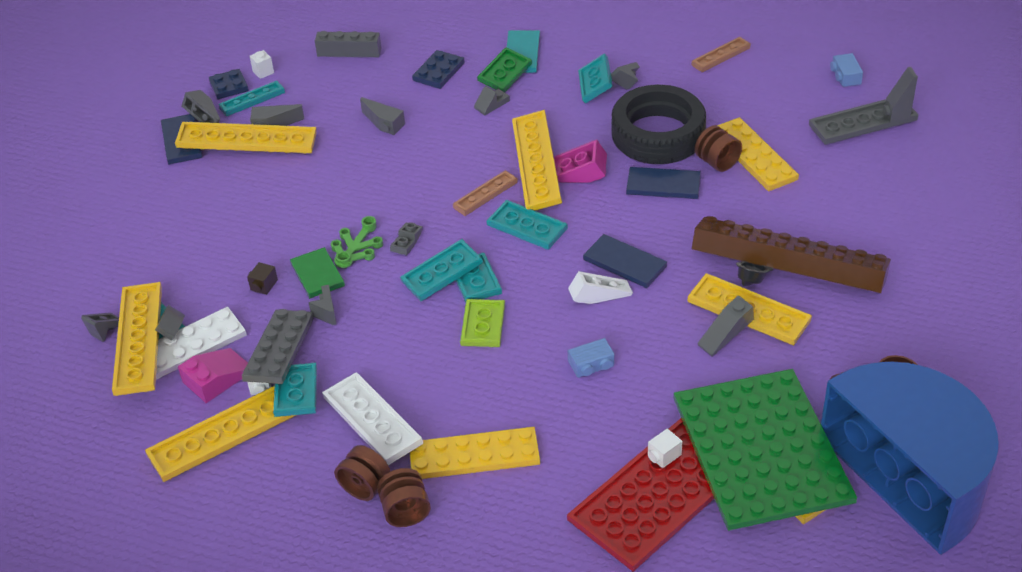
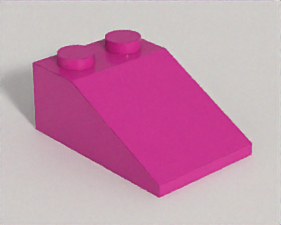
[554,139,607,183]
[178,348,248,403]

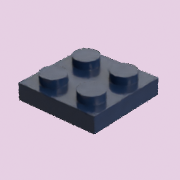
[208,69,249,100]

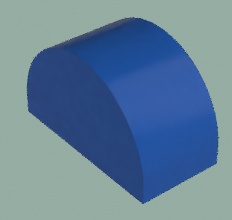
[821,362,999,555]

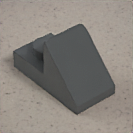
[611,62,640,90]
[474,86,510,115]
[309,285,336,325]
[81,312,119,342]

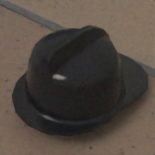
[736,261,774,286]

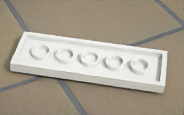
[156,307,247,380]
[322,372,423,465]

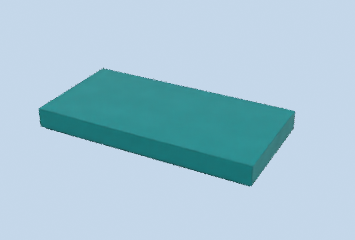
[507,30,540,73]
[487,200,568,250]
[400,239,483,302]

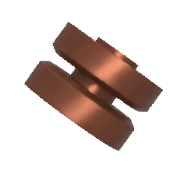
[334,445,391,501]

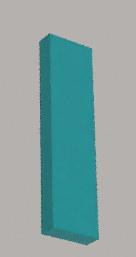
[219,81,285,117]

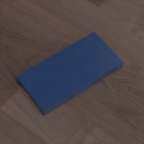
[161,114,202,165]
[626,167,701,199]
[583,234,667,288]

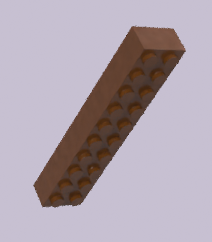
[691,216,891,293]

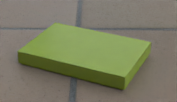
[460,299,505,347]

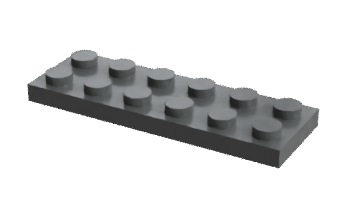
[809,99,919,145]
[242,309,314,384]

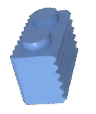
[830,53,863,87]
[567,338,614,378]

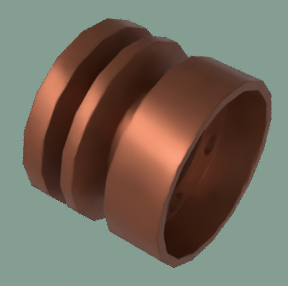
[695,125,743,172]
[377,468,431,527]

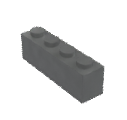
[315,31,382,57]

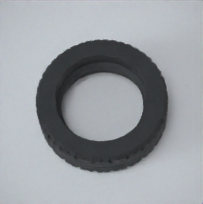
[611,84,706,164]

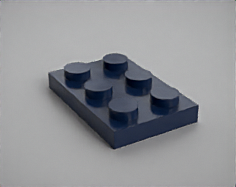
[412,50,465,89]

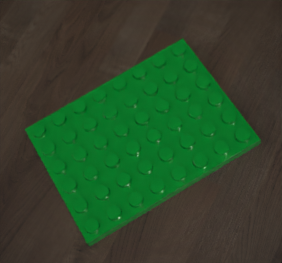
[673,369,857,531]

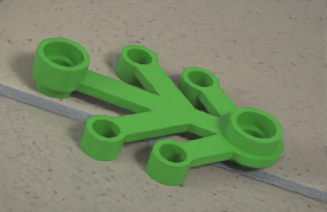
[331,216,383,268]

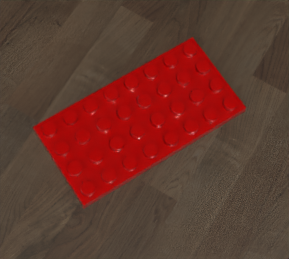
[567,418,715,572]

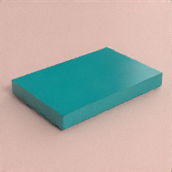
[578,54,613,104]
[456,253,502,303]
[273,363,317,417]

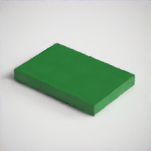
[477,47,532,93]
[290,247,345,299]

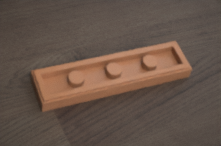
[691,37,751,72]
[453,170,518,216]

